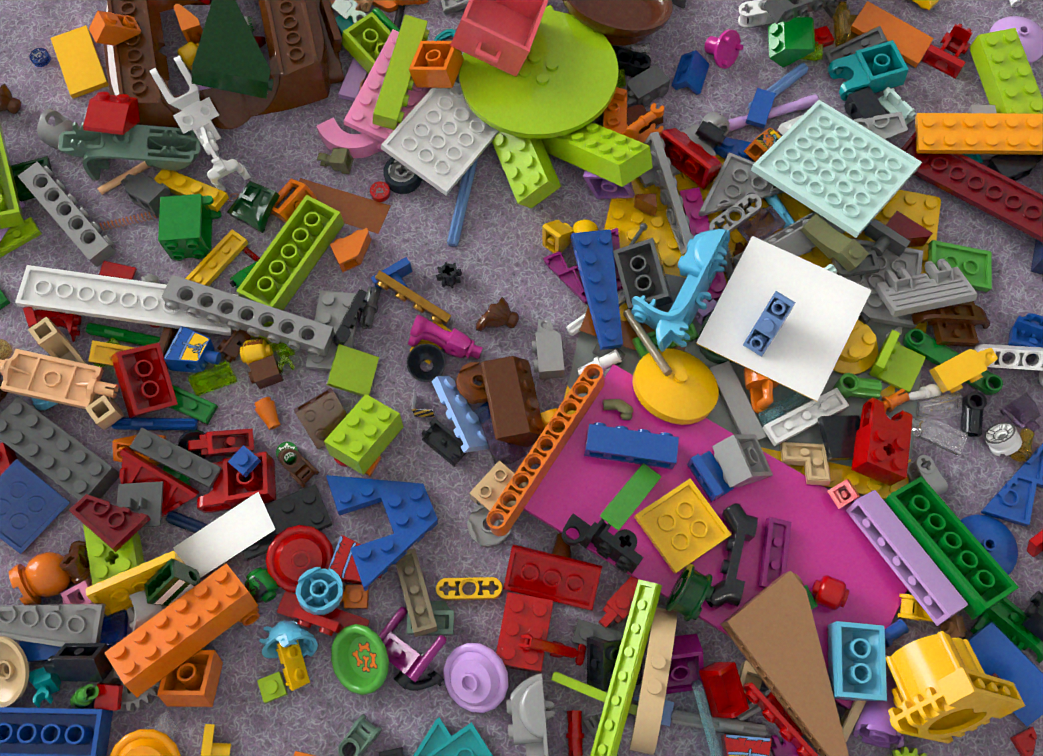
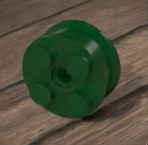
[666,564,714,622]

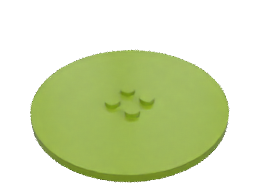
[459,10,618,139]

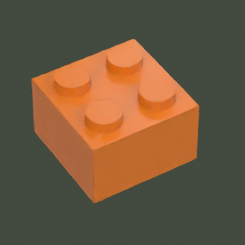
[409,41,464,88]
[157,650,223,707]

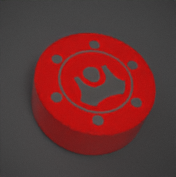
[370,181,390,202]

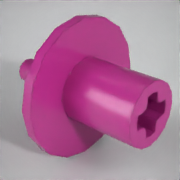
[704,29,743,69]

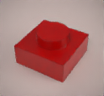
[814,26,835,50]

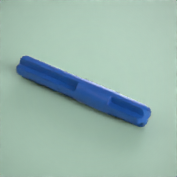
[111,417,198,431]

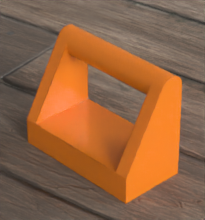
[174,4,203,44]
[271,178,317,223]

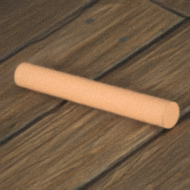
[97,161,152,195]

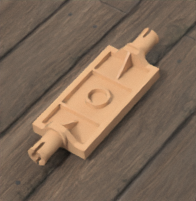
[0,349,119,409]

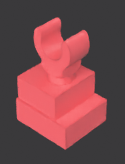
[827,479,861,509]

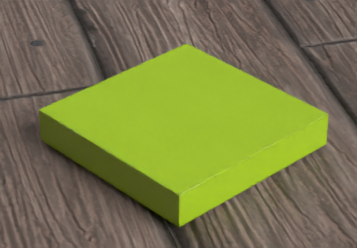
[326,344,379,397]

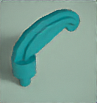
[434,29,456,41]

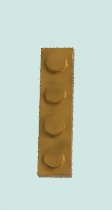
[375,270,451,325]

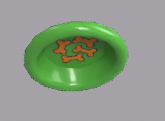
[331,624,389,695]

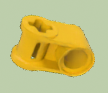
[897,593,933,622]

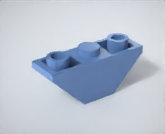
[743,291,796,357]

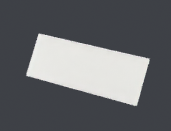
[173,492,275,578]

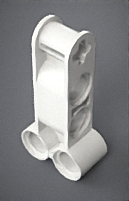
[738,0,813,28]

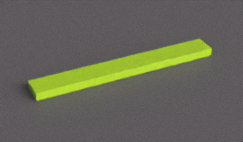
[590,579,662,756]

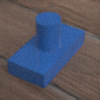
[371,257,413,290]

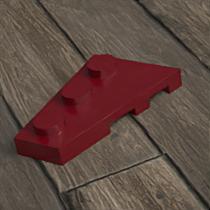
[69,494,151,552]

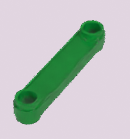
[903,329,1003,395]

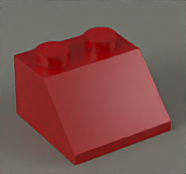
[83,92,140,135]

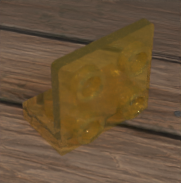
[833,1,859,47]

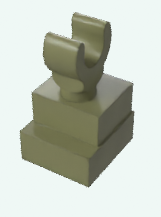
[317,148,354,174]

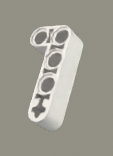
[974,344,1043,386]

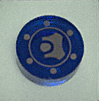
[29,48,51,67]

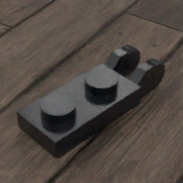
[333,289,367,346]

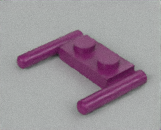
[379,607,447,683]

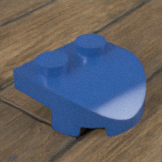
[1008,313,1043,356]

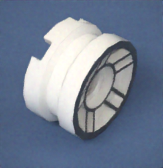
[984,422,1022,456]

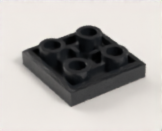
[818,415,860,461]

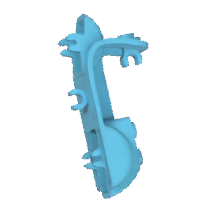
[631,229,730,352]

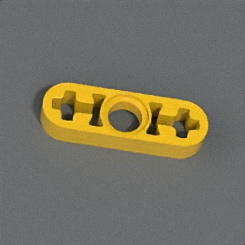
[436,577,503,600]

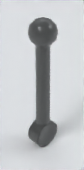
[629,223,648,245]

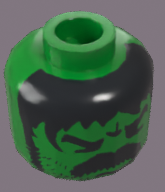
[245,567,279,603]

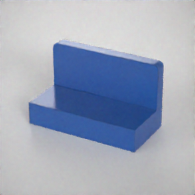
[671,50,709,95]
[687,451,734,502]

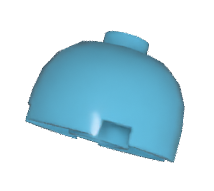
[296,567,343,615]

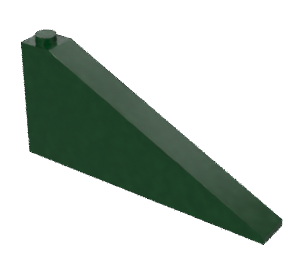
[192,0,274,99]

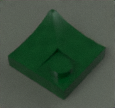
[227,181,280,233]

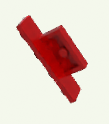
[277,591,370,636]
[743,682,818,756]

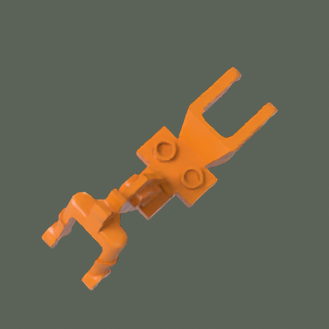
[603,87,664,143]

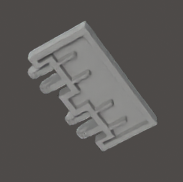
[875,258,978,317]

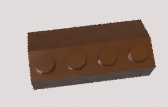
[480,356,544,447]

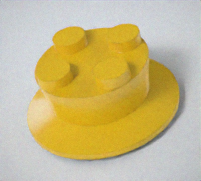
[833,319,878,375]

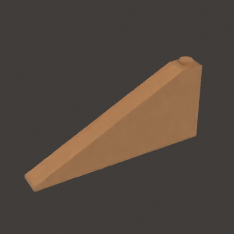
[721,571,849,756]

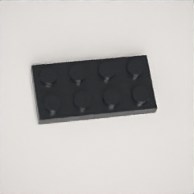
[243,484,332,561]

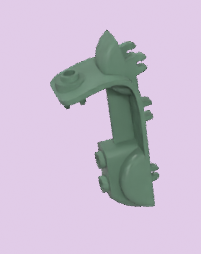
[58,122,200,181]

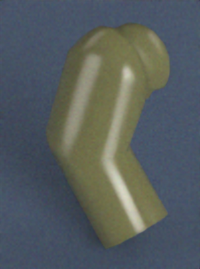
[602,399,634,420]

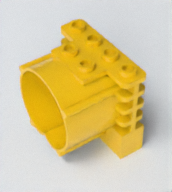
[886,631,1025,744]

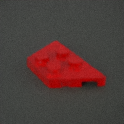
[119,447,199,517]

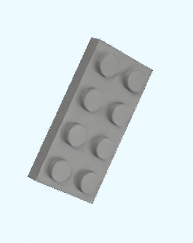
[306,290,359,371]

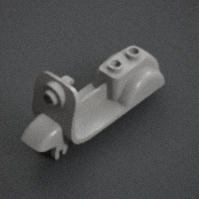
[506,673,555,756]

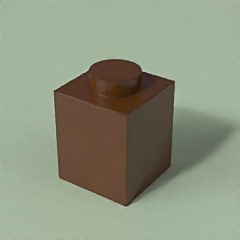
[248,355,284,389]

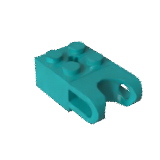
[827,40,909,101]

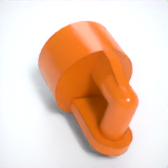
[744,367,779,414]

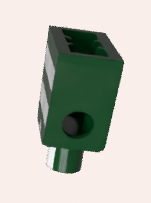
[144,558,201,606]

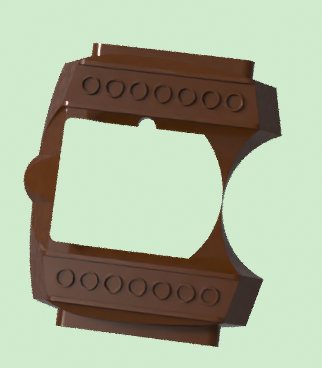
[103,0,344,130]

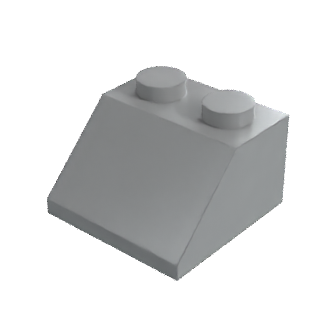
[712,434,773,488]

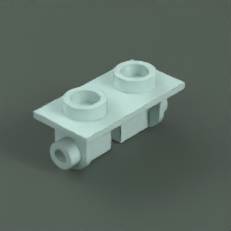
[878,87,916,125]

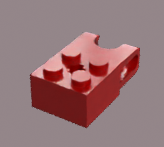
[851,397,913,486]
[197,452,276,513]

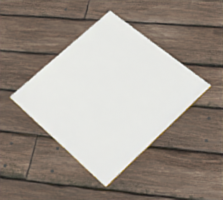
[696,236,871,402]

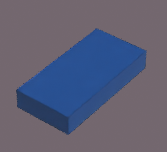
[745,88,776,129]

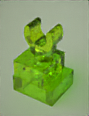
[270,342,296,373]

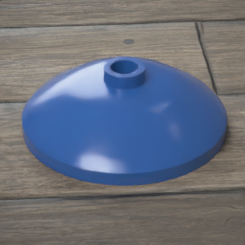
[960,514,1018,575]

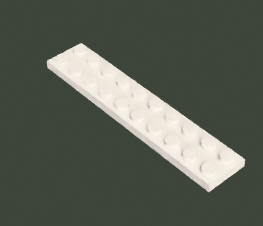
[15,265,239,336]

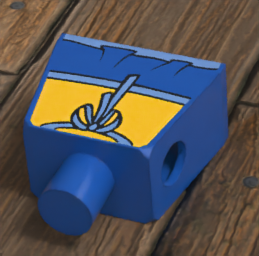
[164,326,221,373]

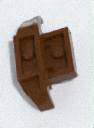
[911,301,990,347]

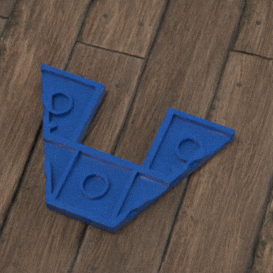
[981,443,1043,527]
[326,475,438,591]

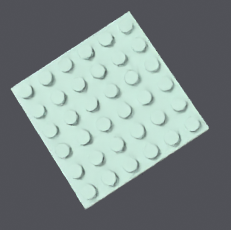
[751,100,922,238]

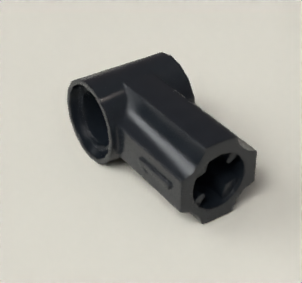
[959,391,987,437]

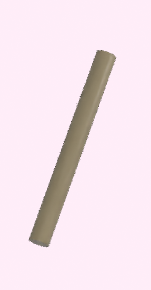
[623,309,672,376]

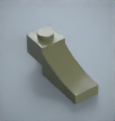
[800,213,869,272]

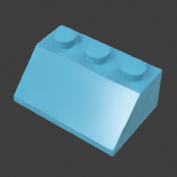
[827,621,887,701]

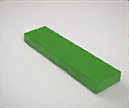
[600,463,662,531]

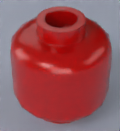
[811,575,849,610]

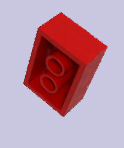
[496,592,553,674]

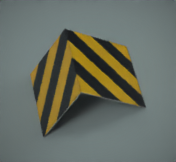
[412,389,435,417]

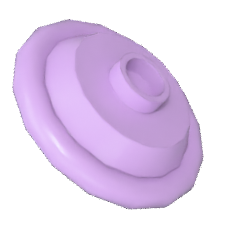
[443,643,509,713]

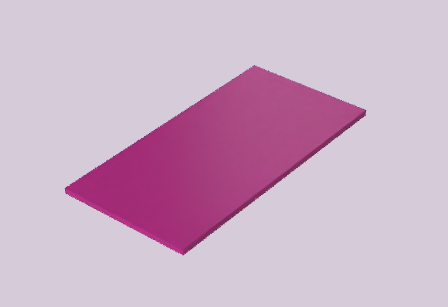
[523,364,907,709]

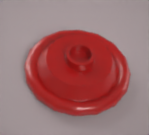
[266,525,334,593]

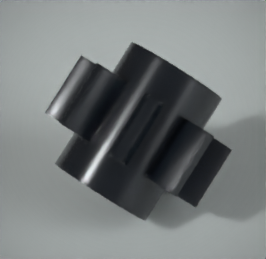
[436,262,462,288]

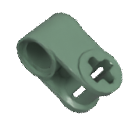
[338,714,382,756]

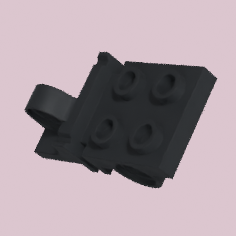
[562,513,644,574]

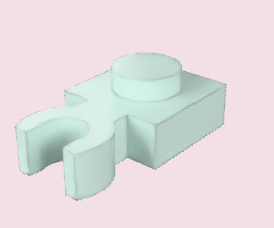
[331,0,366,23]

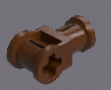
[59,541,91,584]

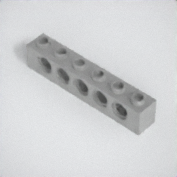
[18,162,116,267]

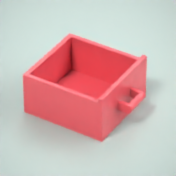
[450,0,548,77]

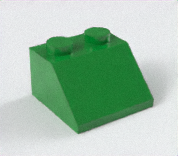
[768,17,815,68]

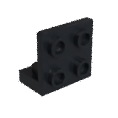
[587,636,642,691]

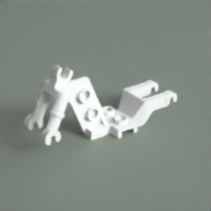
[150,55,251,191]

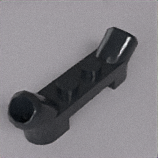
[705,503,758,609]

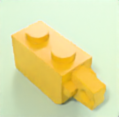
[929,348,998,394]

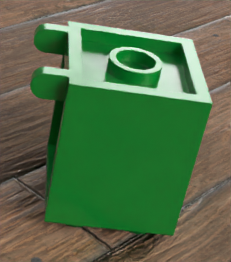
[158,194,222,261]

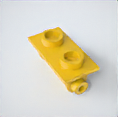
[275,640,310,691]

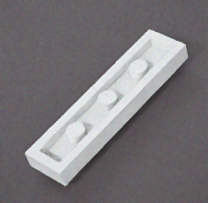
[762,388,849,446]

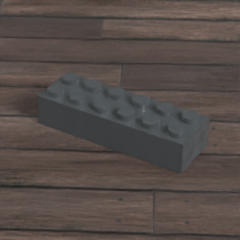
[0,396,120,500]

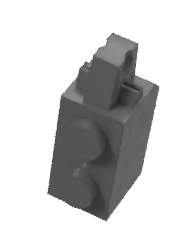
[627,64,670,108]
[121,173,171,216]

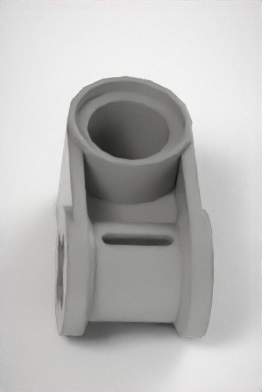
[907,455,948,496]

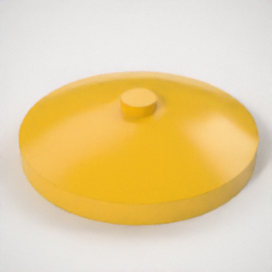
[632,348,719,425]

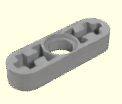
[709,194,762,233]

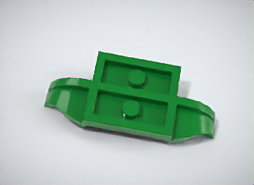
[970,598,1043,663]

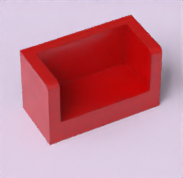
[699,662,749,718]

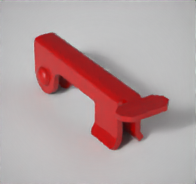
[518,633,586,666]

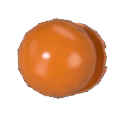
[8,552,71,605]

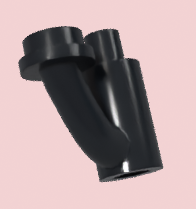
[394,653,444,691]

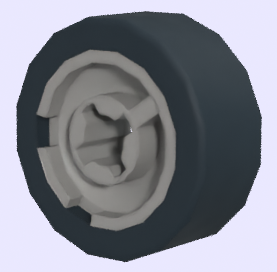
[383,157,422,194]

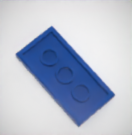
[968,620,1043,727]

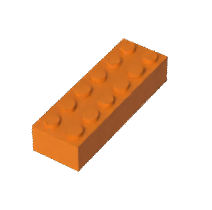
[105,563,258,698]

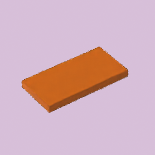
[849,1,934,68]

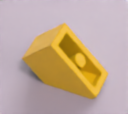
[542,220,574,254]

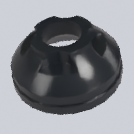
[407,344,446,383]

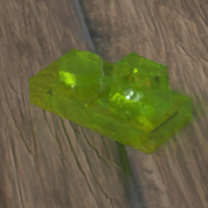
[188,361,238,396]

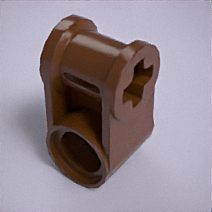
[278,448,319,488]

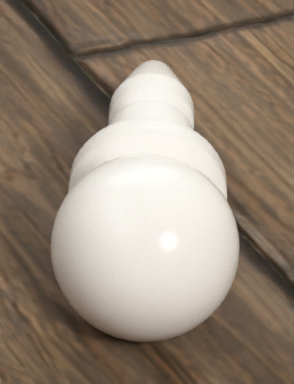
[908,384,941,401]

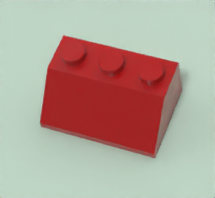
[661,128,722,190]
[111,343,178,418]

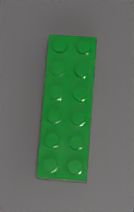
[884,476,1019,620]

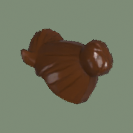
[0,83,21,114]
[476,297,519,332]

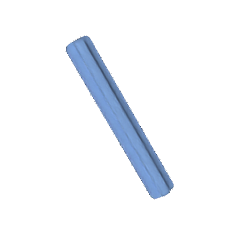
[748,63,809,110]

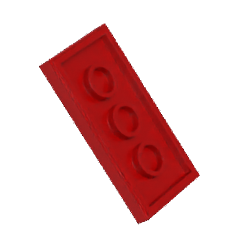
[503,544,602,611]

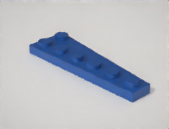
[570,229,623,350]

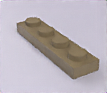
[395,548,438,637]

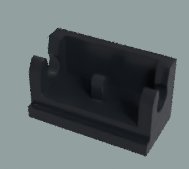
[421,418,467,467]

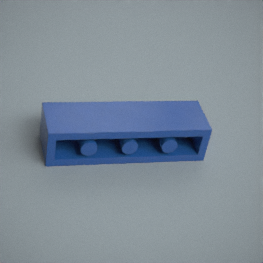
[584,422,679,469]

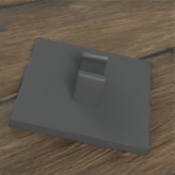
[117,481,164,527]

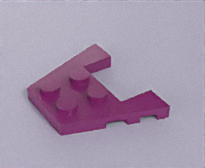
[543,228,623,305]

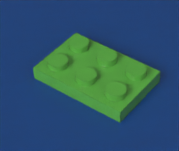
[928,240,992,292]

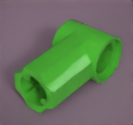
[833,373,882,399]

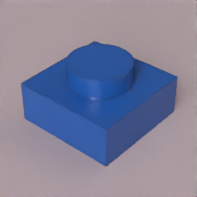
[228,445,261,478]

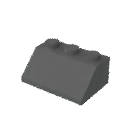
[613,238,673,310]

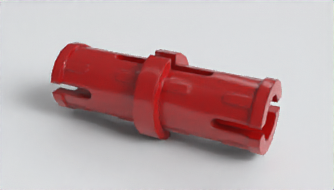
[566,710,585,756]

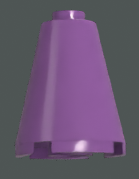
[853,676,905,748]

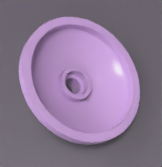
[989,16,1043,64]

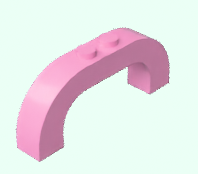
[316,117,383,158]

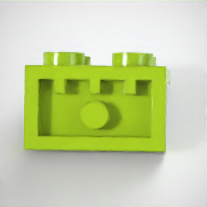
[869,329,926,393]

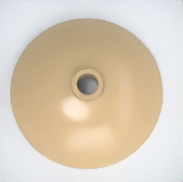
[0,636,29,707]

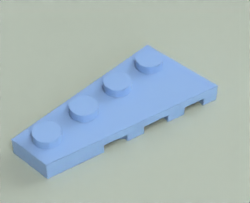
[432,376,494,453]

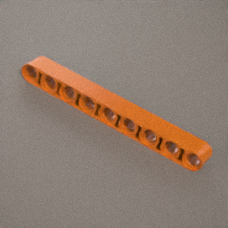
[486,364,605,537]

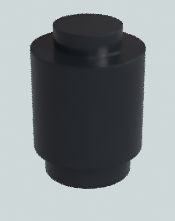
[695,120,726,148]

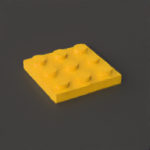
[634,478,732,574]

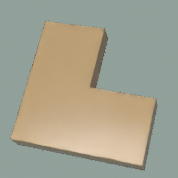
[780,442,831,486]

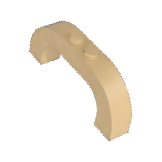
[28,317,124,430]
[629,607,677,755]

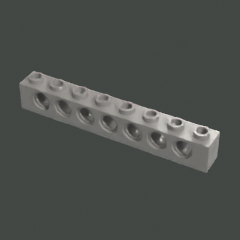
[162,275,335,357]

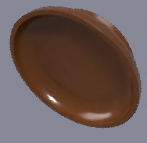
[562,0,673,46]

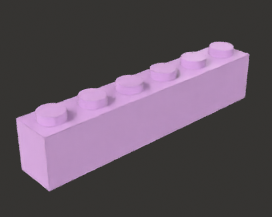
[846,490,968,626]

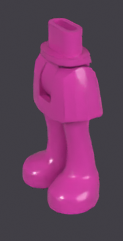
[408,315,483,359]

